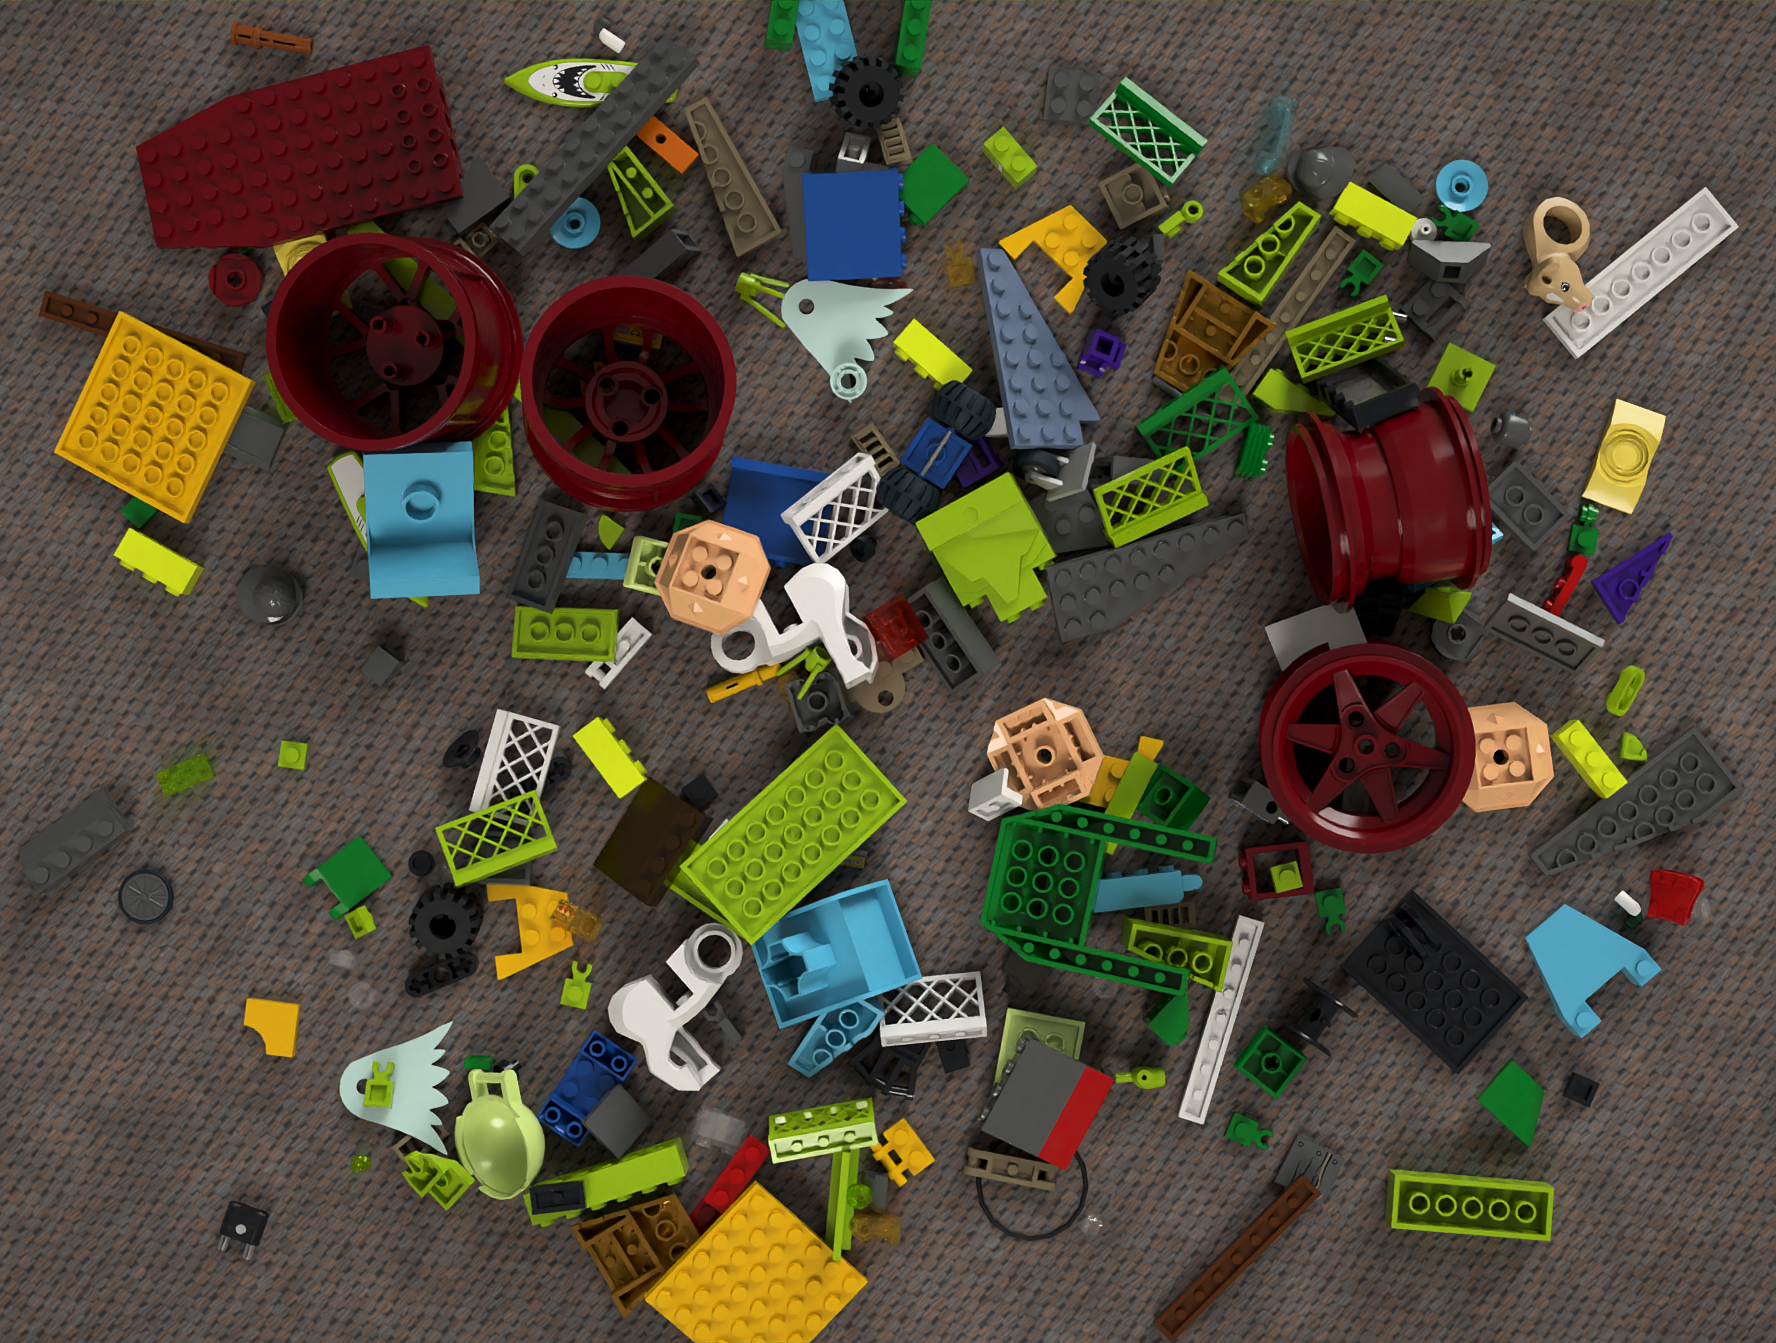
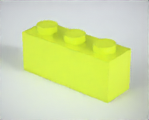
[1329,182,1418,251]
[893,319,973,391]
[114,528,204,597]
[573,717,647,799]
[1550,720,1628,798]

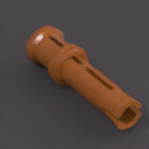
[231,21,314,55]

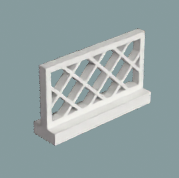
[781,452,889,564]
[469,709,561,827]
[877,971,987,1047]

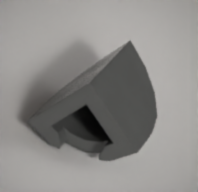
[861,1170,888,1214]

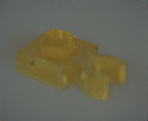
[944,240,976,289]

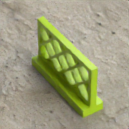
[1285,294,1406,384]
[1093,446,1209,549]
[435,790,558,888]
[768,1097,879,1164]
[825,1148,860,1261]

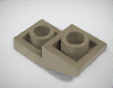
[453,221,502,259]

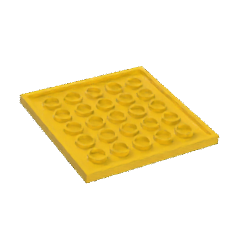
[54,311,256,524]
[644,1180,868,1343]

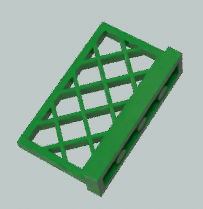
[1087,77,1208,188]
[1136,365,1259,478]

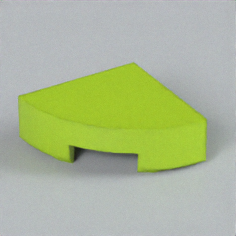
[598,514,625,551]
[1619,732,1647,762]

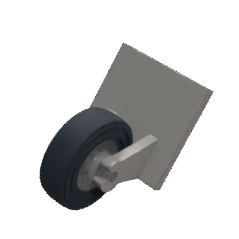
[1012,442,1096,502]

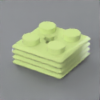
[623,536,669,596]

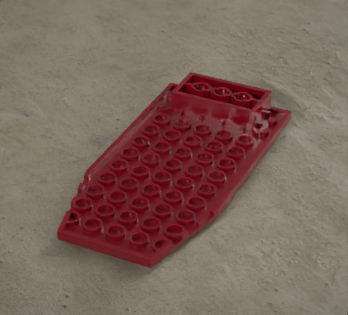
[136,45,464,249]

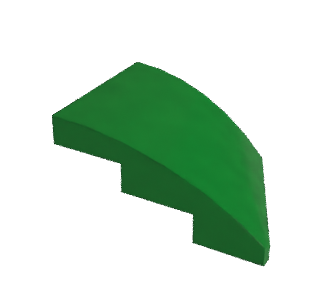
[1475,1059,1545,1147]

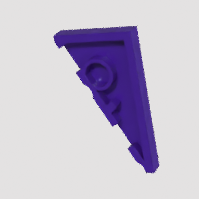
[1590,533,1673,624]

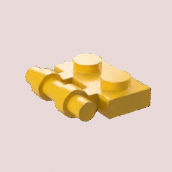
[869,1117,935,1187]

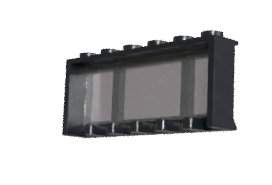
[1302,343,1421,433]

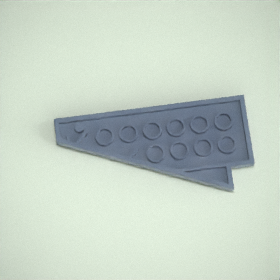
[976,248,1100,449]

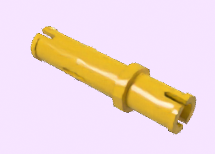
[706,663,782,703]

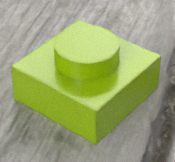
[278,740,310,770]
[1269,860,1303,893]
[344,905,376,939]

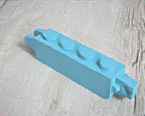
[1094,865,1203,913]

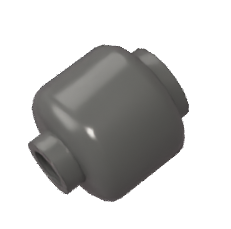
[1490,411,1532,449]

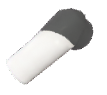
[593,17,625,53]

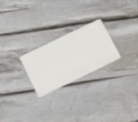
[1265,605,1367,672]

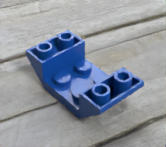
[536,1029,638,1148]

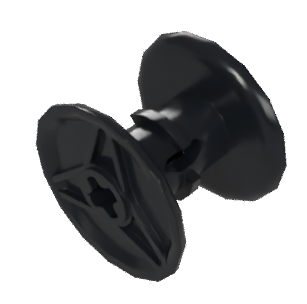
[1275,977,1359,1057]

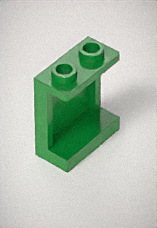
[898,143,970,229]

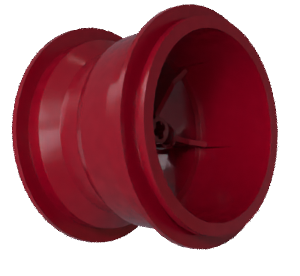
[1285,386,1492,614]
[1258,637,1476,854]

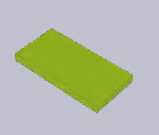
[511,605,619,663]

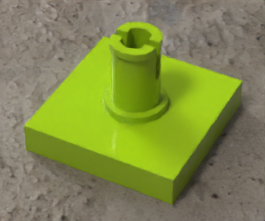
[1425,342,1496,413]

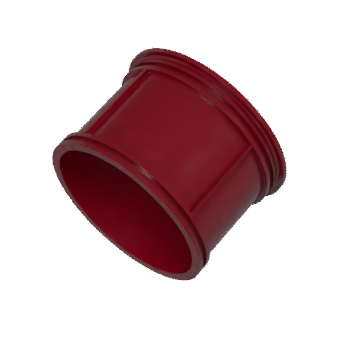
[266,232,524,451]

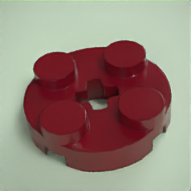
[209,253,263,307]

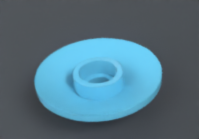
[1435,160,1488,212]
[549,197,600,249]

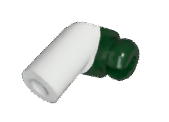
[1614,891,1643,930]

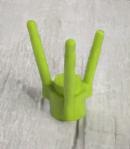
[735,272,790,328]
[776,646,832,700]

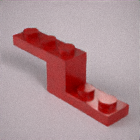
[689,1133,770,1236]

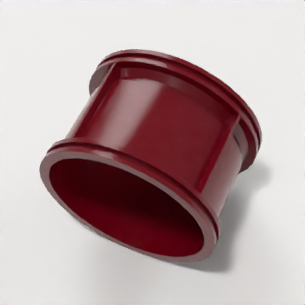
[520,275,737,512]

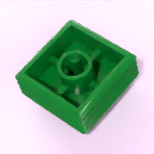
[1233,422,1275,482]
[1233,1025,1307,1099]

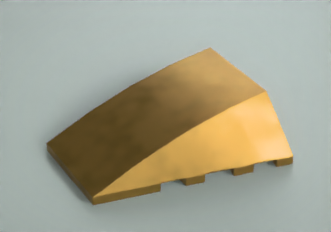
[1153,269,1277,392]
[570,1193,701,1318]

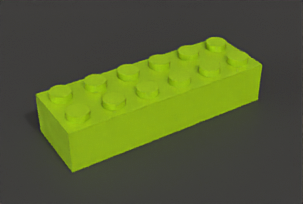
[523,1137,690,1227]
[1385,1169,1554,1241]

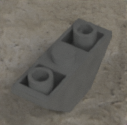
[1407,240,1491,283]

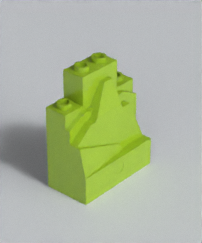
[915,472,1057,624]

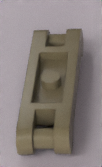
[963,1146,1060,1191]

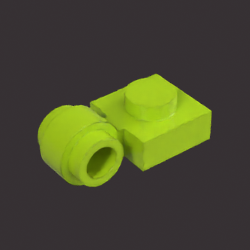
[1155,200,1203,239]

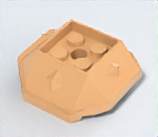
[654,520,771,636]
[987,698,1105,811]
[1462,702,1554,812]

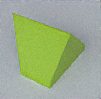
[1407,586,1472,624]

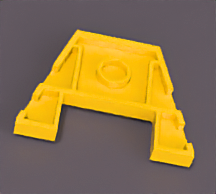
[998,205,1107,315]
[1077,736,1164,808]
[486,885,574,980]

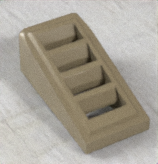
[875,118,913,168]
[851,423,902,478]
[1142,901,1197,928]
[391,1125,450,1169]

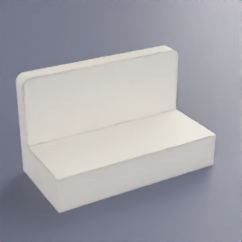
[968,768,1023,821]

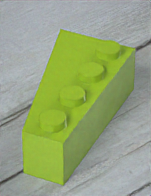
[1217,201,1321,309]
[1119,917,1233,993]

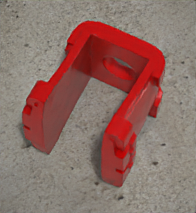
[1647,869,1705,926]

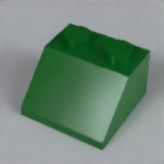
[1136,763,1211,831]
[1142,990,1189,1047]

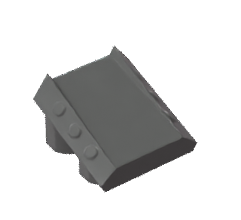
[223,405,289,471]
[785,667,852,734]

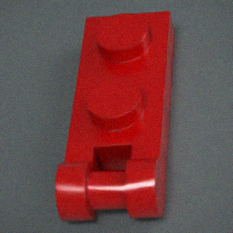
[1541,555,1587,617]

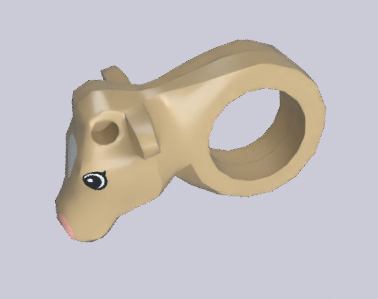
[1523,197,1593,313]

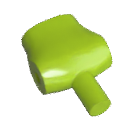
[1114,1066,1165,1089]

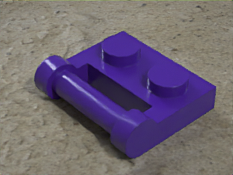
[955,432,1004,489]

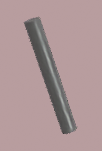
[1152,375,1218,429]

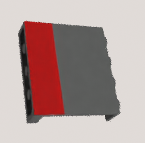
[978,1031,1115,1170]

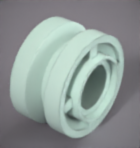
[830,362,867,400]

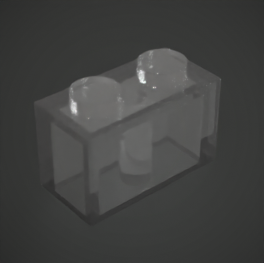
[691,1104,752,1155]

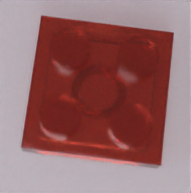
[862,593,929,662]

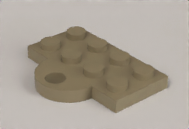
[825,616,924,713]

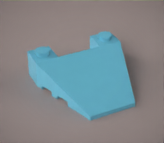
[1525,904,1662,1038]

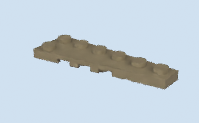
[684,97,783,259]

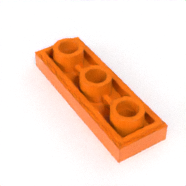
[635,116,699,176]

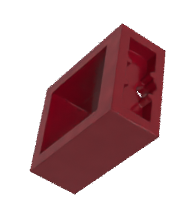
[1238,840,1314,901]

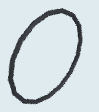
[976,1139,1089,1241]

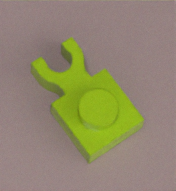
[560,960,594,1010]
[363,1061,395,1109]

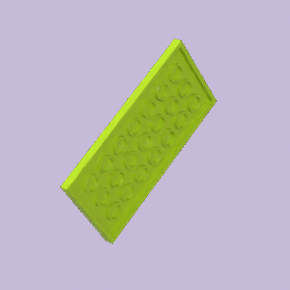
[679,724,907,946]

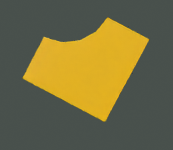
[244,998,301,1057]

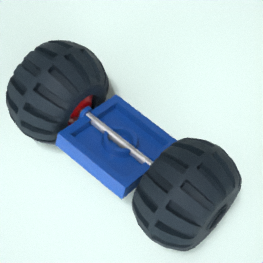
[876,380,996,526]

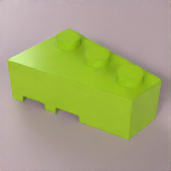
[607,145,678,243]

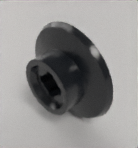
[443,730,481,769]

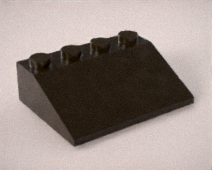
[593,777,713,907]

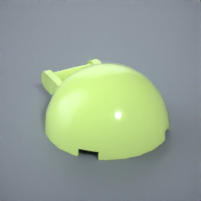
[454,1069,545,1200]

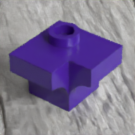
[1076,329,1127,378]

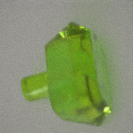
[350,1156,372,1173]

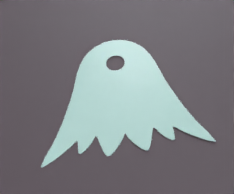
[781,279,913,404]
[340,1021,453,1155]

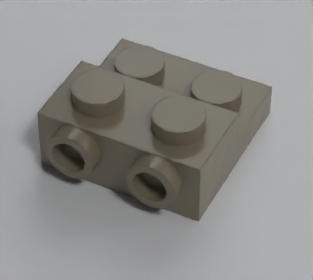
[1098,163,1171,231]

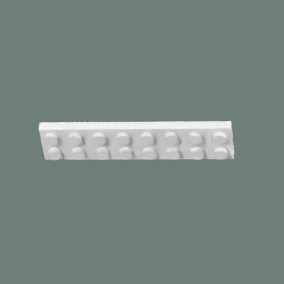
[1542,187,1739,359]

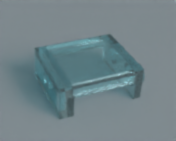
[1251,94,1299,176]

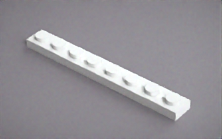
[1177,914,1264,1124]

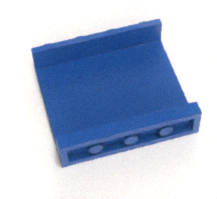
[802,168,907,281]
[722,456,831,570]

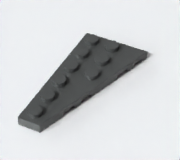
[1028,487,1111,554]

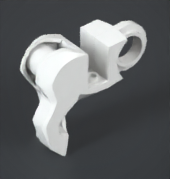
[711,563,879,689]
[608,922,743,1091]

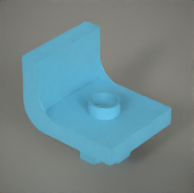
[363,441,480,599]
[751,879,922,1029]

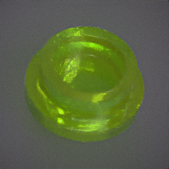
[846,1184,873,1209]

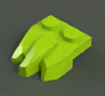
[401,1150,476,1211]

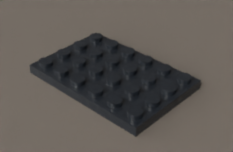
[1340,889,1529,1075]

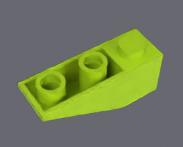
[1250,368,1335,419]

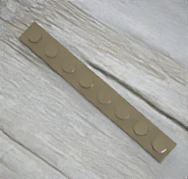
[1214,226,1356,411]

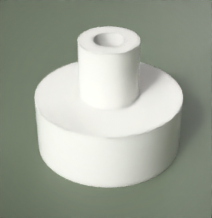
[1409,218,1437,241]

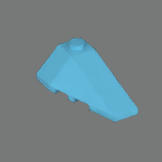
[788,996,886,1078]

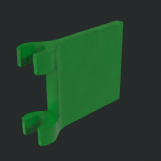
[302,836,392,921]

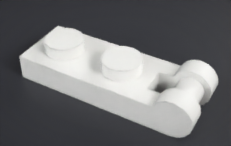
[585,617,653,690]

